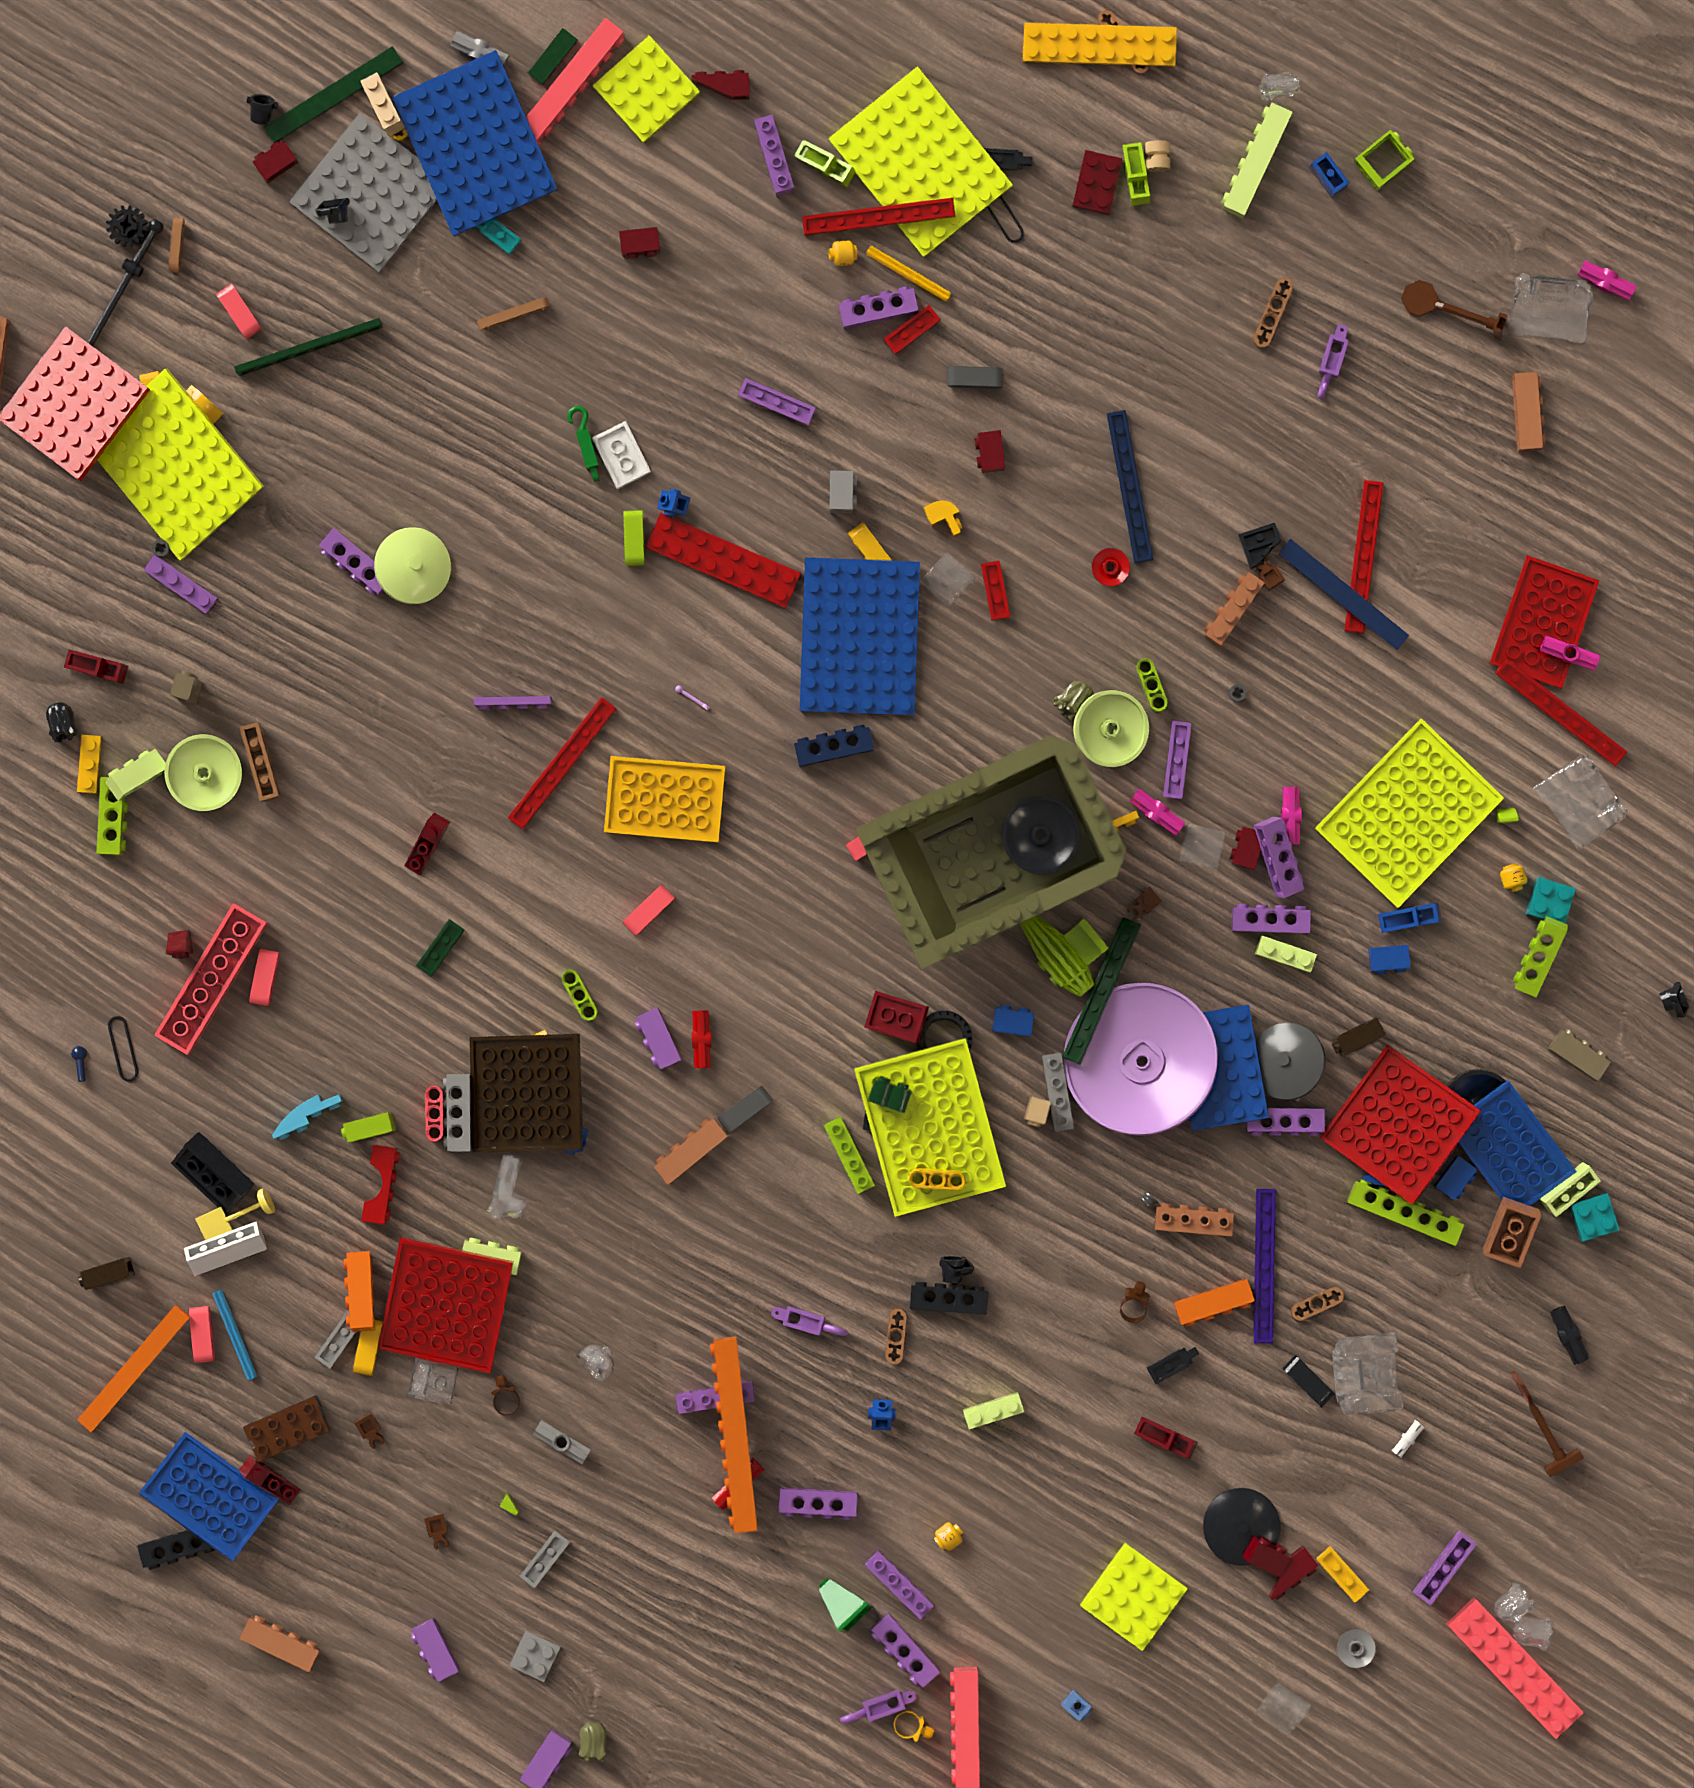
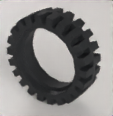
[916,1010,972,1051]

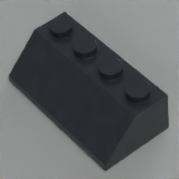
[171,1132,255,1216]

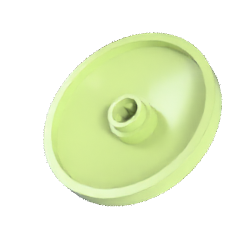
[374,527,451,604]
[1073,690,1149,767]
[164,734,242,811]

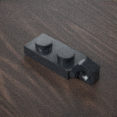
[984,148,1033,170]
[1146,1347,1199,1384]

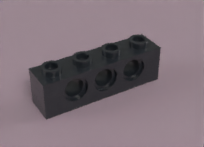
[910,1282,988,1315]
[137,1530,216,1570]

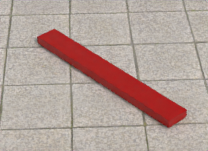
[802,197,956,236]
[1344,480,1384,634]
[1495,658,1628,767]
[508,697,617,829]

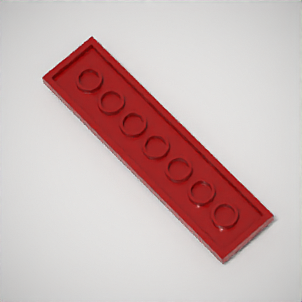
[645,513,801,608]

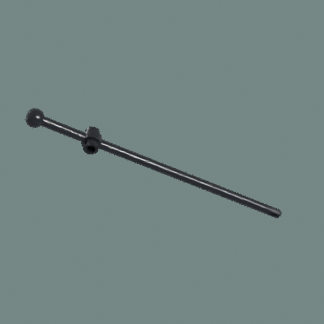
[87,219,164,346]

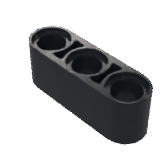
[1282,1355,1335,1408]

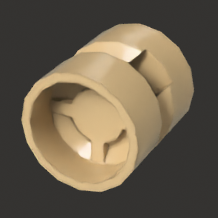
[1145,140,1171,172]

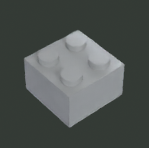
[830,471,857,514]

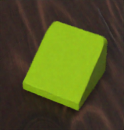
[1496,808,1519,824]
[500,1492,519,1516]

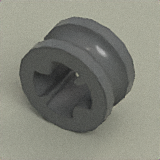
[152,539,170,558]
[1228,684,1246,702]
[1139,1191,1158,1209]

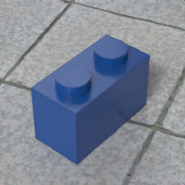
[1310,152,1349,198]
[1368,945,1410,975]
[992,1005,1034,1036]
[1434,1155,1477,1200]

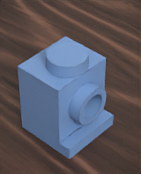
[1061,1689,1092,1721]

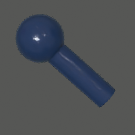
[71,1046,87,1082]

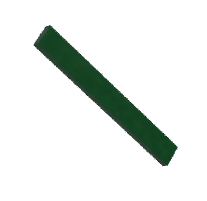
[264,46,403,143]
[234,318,383,376]
[1062,917,1141,1065]

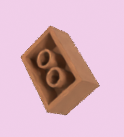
[1483,1197,1541,1268]

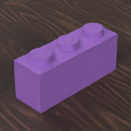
[635,1008,682,1070]
[411,1618,460,1682]
[520,1728,572,1788]

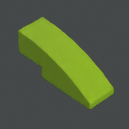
[794,140,855,188]
[1122,142,1150,206]

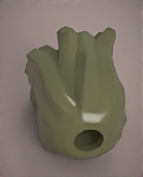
[1053,681,1094,721]
[578,1722,607,1762]

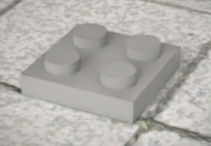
[509,1630,561,1682]

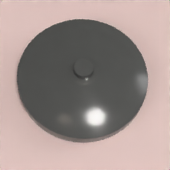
[1256,1023,1326,1100]

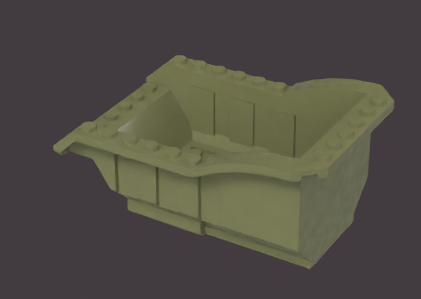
[855,735,1126,969]

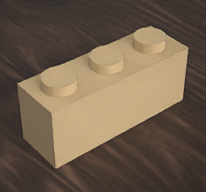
[360,73,405,137]
[1024,1097,1051,1127]

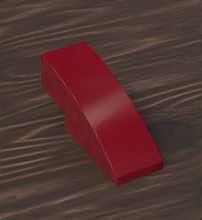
[64,649,129,684]
[1134,1417,1198,1459]

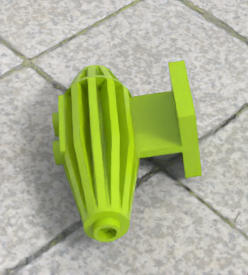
[1019,915,1109,997]

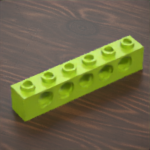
[1347,1179,1464,1246]

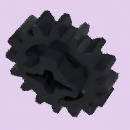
[106,205,148,247]

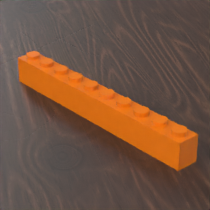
[710,1336,757,1533]

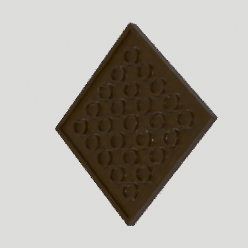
[469,1034,583,1152]

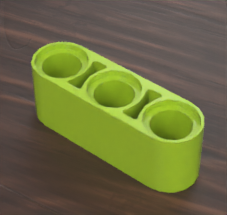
[623,510,645,566]
[1136,658,1168,713]
[562,970,598,1021]

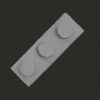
[314,1310,356,1369]
[519,1530,570,1588]

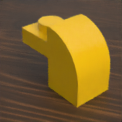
[186,385,223,424]
[923,501,962,537]

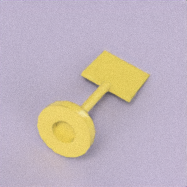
[195,1188,275,1240]

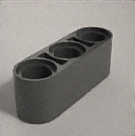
[947,366,1003,389]
[717,1085,773,1134]

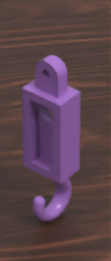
[1318,324,1349,400]
[771,1306,848,1336]
[840,1690,916,1724]

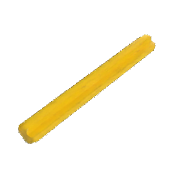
[866,246,951,302]

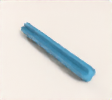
[212,1290,257,1381]

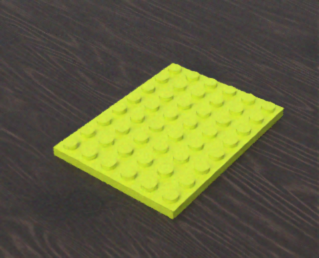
[828,66,1013,258]
[97,369,264,561]
[1314,718,1504,908]
[854,1038,1006,1217]

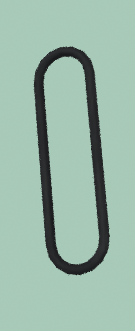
[987,195,1024,243]
[108,1016,138,1081]

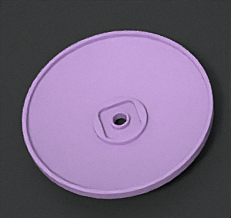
[1064,983,1218,1136]

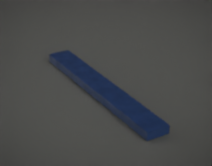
[1106,410,1153,564]
[1278,539,1409,650]

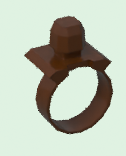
[1120,1281,1150,1323]
[491,1375,520,1415]

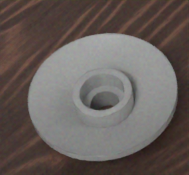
[1337,1629,1376,1668]

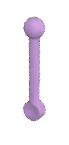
[675,686,710,710]

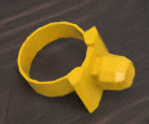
[894,1710,934,1742]

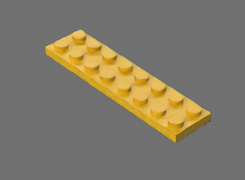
[1023,23,1177,67]

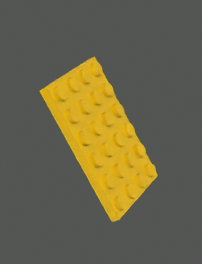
[604,756,725,843]

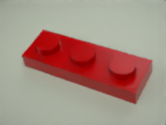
[883,305,941,355]
[981,560,1010,621]

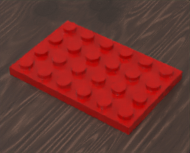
[1489,555,1600,689]

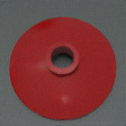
[1092,548,1130,586]

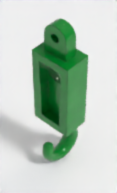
[567,406,600,482]

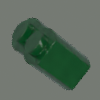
[868,1076,912,1113]

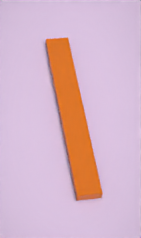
[77,1304,191,1433]

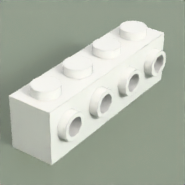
[184,1222,267,1276]

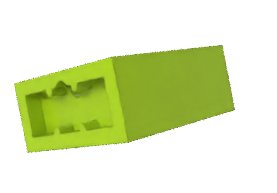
[1353,130,1414,191]
[341,1112,396,1143]

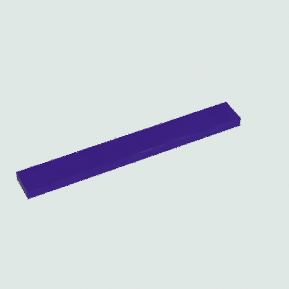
[1253,1189,1276,1343]

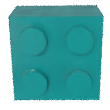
[1525,877,1576,923]
[1569,1193,1619,1241]

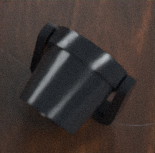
[246,94,278,125]
[315,198,350,224]
[1659,982,1689,1018]
[939,1256,974,1283]

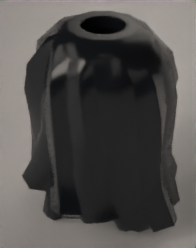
[46,702,78,743]

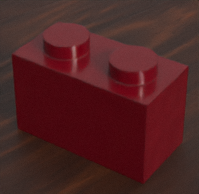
[252,140,299,184]
[619,227,660,259]
[974,430,1005,473]
[1229,826,1261,870]
[1242,1536,1291,1577]

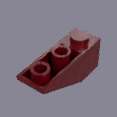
[691,70,750,100]
[404,813,450,876]
[166,930,193,959]
[239,1455,301,1505]
[1269,1545,1318,1600]

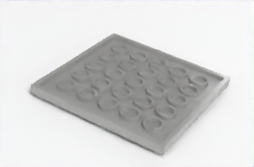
[289,113,437,273]

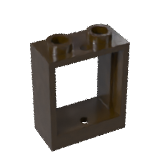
[1332,1017,1386,1056]
[78,1257,135,1290]

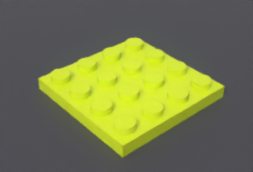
[592,35,700,143]
[1080,1543,1188,1651]

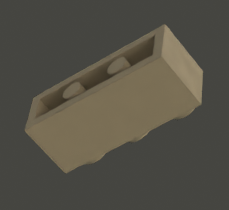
[170,671,202,704]
[1548,1029,1611,1081]

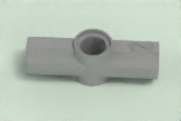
[450,31,509,68]
[533,1420,591,1464]

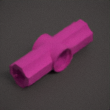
[1577,260,1636,301]
[1540,636,1600,671]
[1281,787,1302,845]
[1129,789,1185,836]

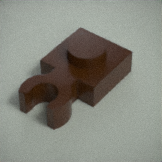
[1255,557,1285,591]
[1127,887,1162,920]
[354,1412,384,1449]
[424,1513,449,1550]

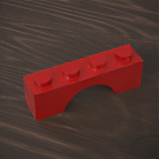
[361,1145,400,1224]

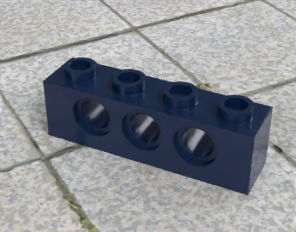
[794,725,874,767]

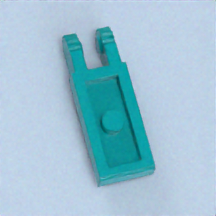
[476,219,522,255]

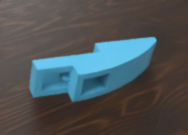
[272,1094,343,1140]

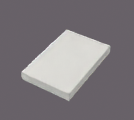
[592,421,651,490]

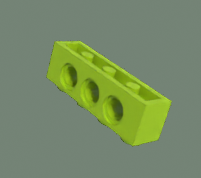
[96,777,128,855]
[1513,916,1568,997]
[824,1116,875,1194]

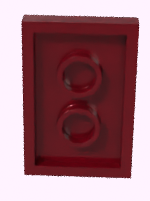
[1072,150,1122,215]
[864,991,929,1044]

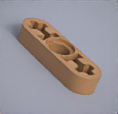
[169,217,185,273]
[1291,1287,1344,1321]
[885,1308,907,1365]

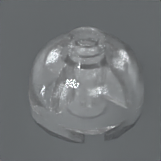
[576,1344,614,1382]

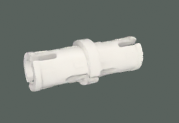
[1392,1420,1425,1458]

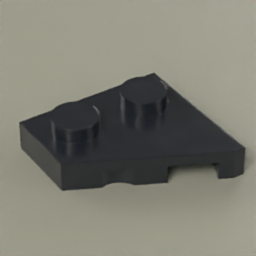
[1238,523,1281,570]

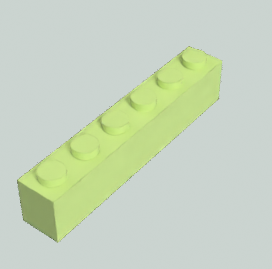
[1221,103,1292,218]

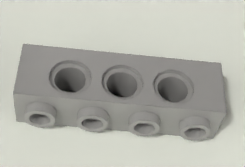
[1041,1053,1074,1132]
[443,1074,472,1151]

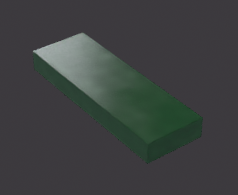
[528,28,578,85]
[416,919,465,977]

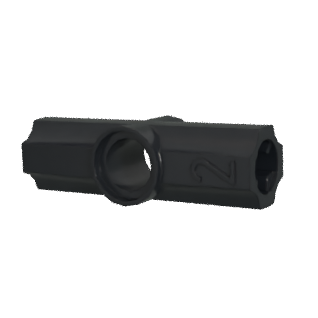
[1550,1305,1589,1365]

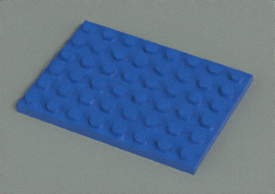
[392,50,558,237]
[800,557,920,715]

